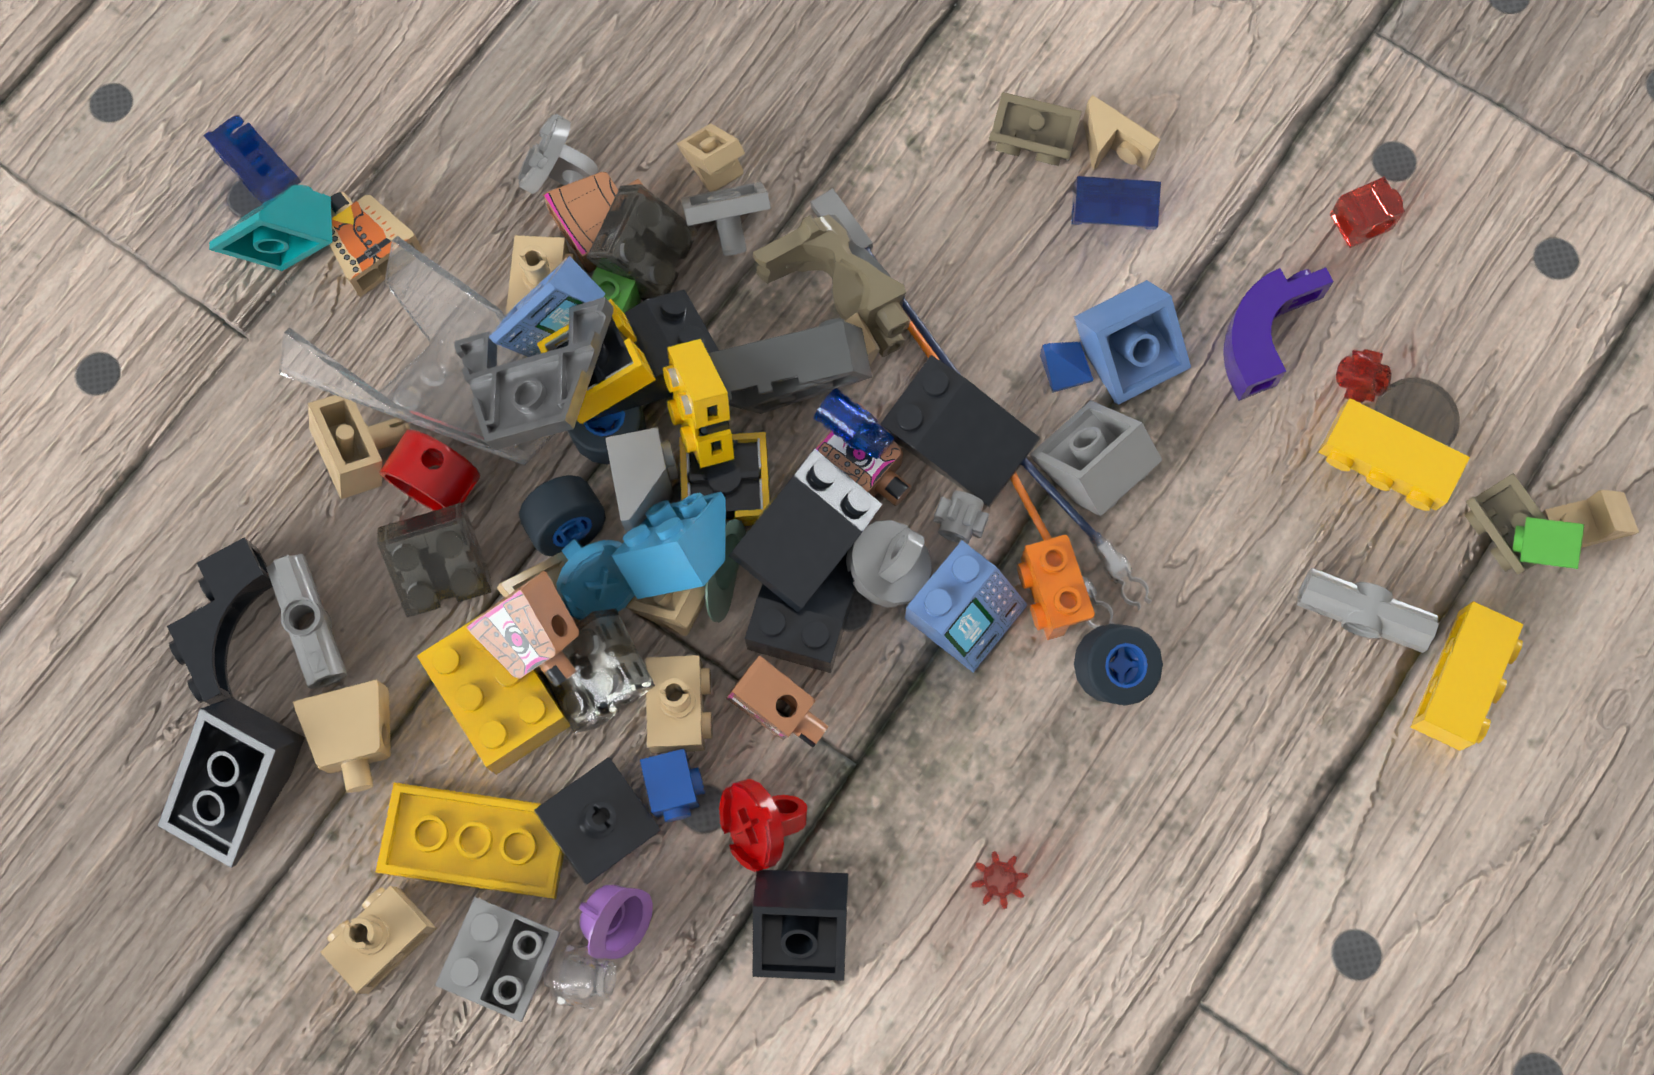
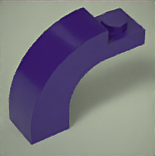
[1223,267,1334,401]

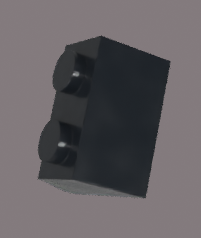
[752,870,848,981]

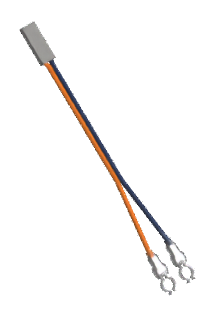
[810,188,1152,629]

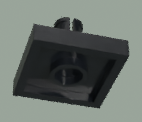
[533,757,661,885]

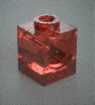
[1330,176,1405,248]

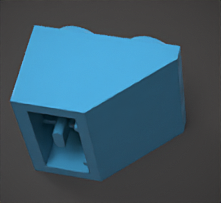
[611,492,726,599]

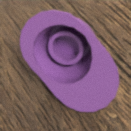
[579,885,653,959]

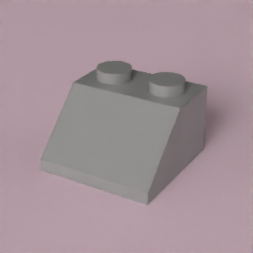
[1030,400,1162,516]
[605,427,679,533]

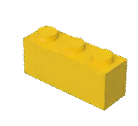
[1318,398,1470,511]
[1410,601,1524,751]

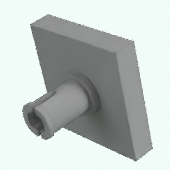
[681,182,771,256]

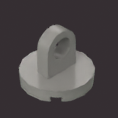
[518,113,598,194]
[846,520,932,608]

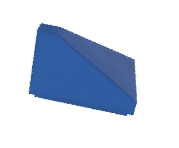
[1040,342,1093,393]

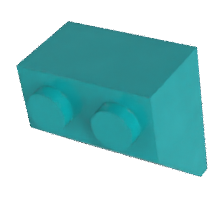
[209,185,333,271]

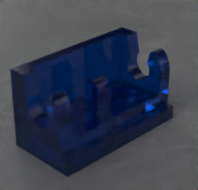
[203,115,301,204]
[1071,176,1161,230]

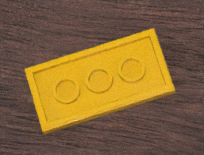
[375,782,564,900]

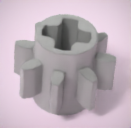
[933,491,989,544]

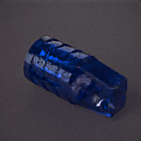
[813,388,894,459]

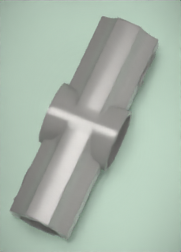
[266,554,347,689]
[1297,568,1439,653]

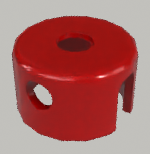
[379,429,481,516]

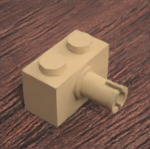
[506,235,576,315]
[308,390,410,499]
[646,655,713,753]
[320,886,437,994]

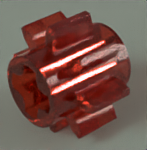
[1336,349,1392,403]
[970,851,1028,910]

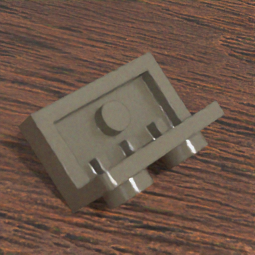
[989,92,1082,166]
[1464,473,1547,575]

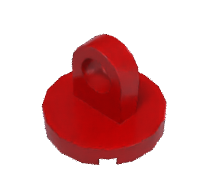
[719,779,807,872]

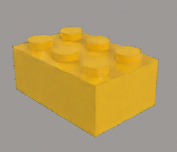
[417,613,572,775]

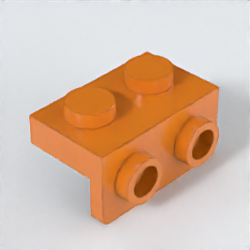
[1017,535,1095,640]

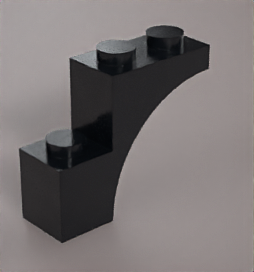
[167,537,273,705]

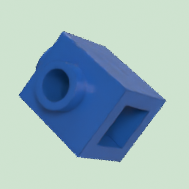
[640,749,705,822]

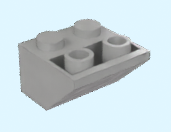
[435,897,561,1022]

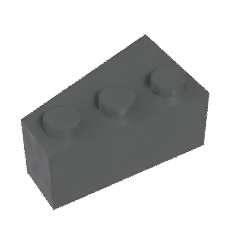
[709,318,872,414]

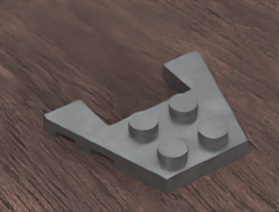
[454,297,613,450]

